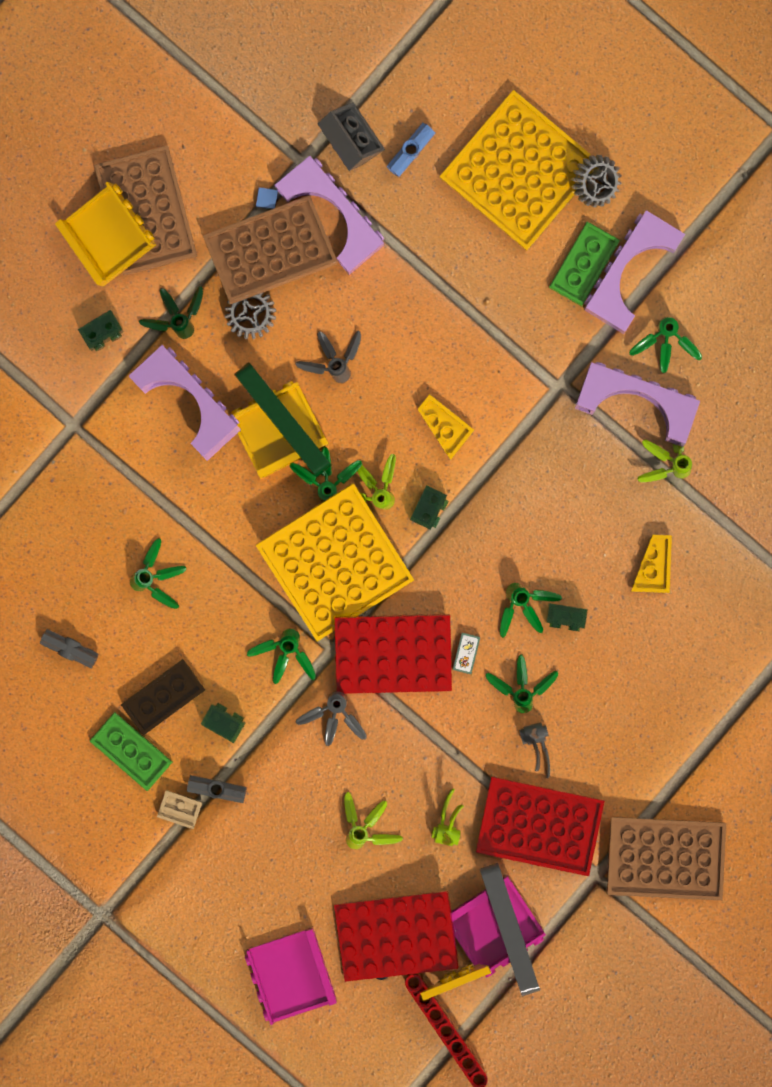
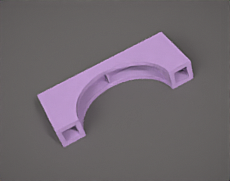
[275,156,384,275]
[584,210,685,334]
[129,345,241,461]
[575,362,700,447]

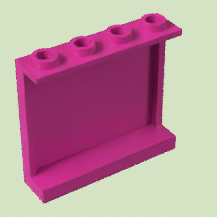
[451,875,546,978]
[244,927,337,1025]

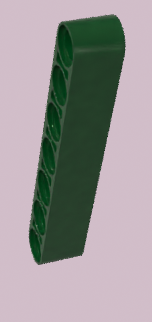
[234,362,332,477]

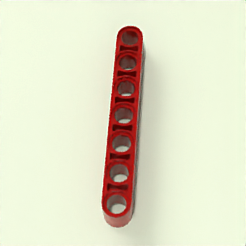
[405,973,488,1087]

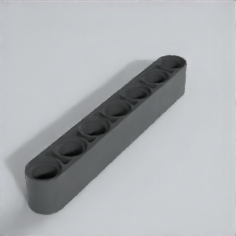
[480,863,540,997]

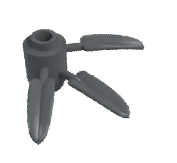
[295,331,361,383]
[296,691,367,746]
[519,722,550,778]

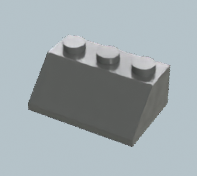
[318,102,385,171]

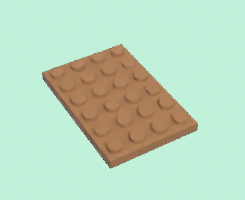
[94,146,198,276]
[203,195,338,305]
[607,817,726,901]

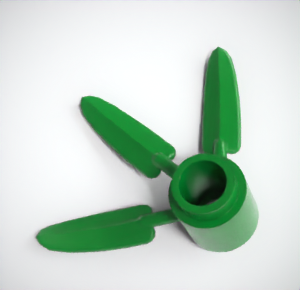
[629,317,702,373]
[289,447,362,502]
[130,538,187,609]
[500,583,562,638]
[247,629,316,684]
[486,655,558,713]

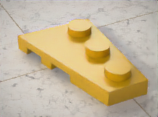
[418,394,474,460]
[631,535,672,593]

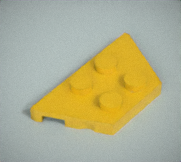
[420,964,491,1001]

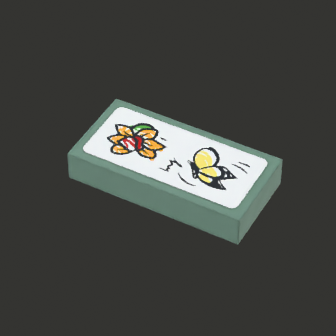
[453,633,481,674]

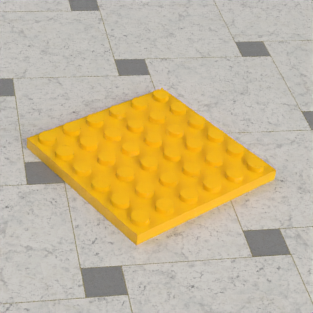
[439,90,597,251]
[255,483,414,641]

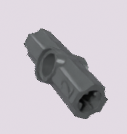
[40,629,99,669]
[187,775,247,803]

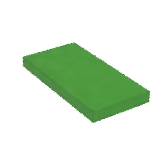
[549,221,620,307]
[90,712,173,791]

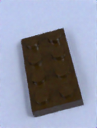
[121,659,206,736]

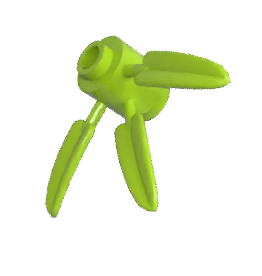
[637,440,692,482]
[357,454,396,510]
[431,789,464,846]
[344,792,403,850]

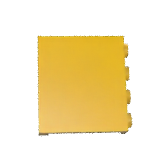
[55,182,156,286]
[231,381,329,479]

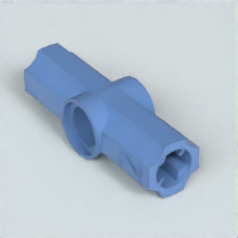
[386,123,436,177]

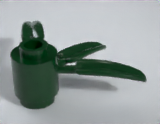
[139,286,203,339]

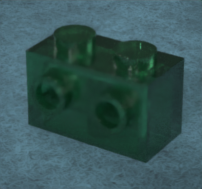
[78,310,124,352]
[410,485,449,531]
[545,603,588,632]
[201,703,246,743]

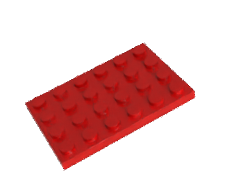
[335,614,452,694]
[476,776,605,876]
[334,891,459,982]

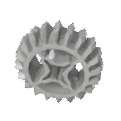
[571,155,622,207]
[225,292,276,339]

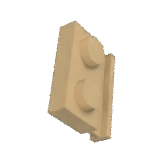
[157,790,203,829]

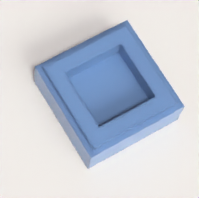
[256,187,278,210]

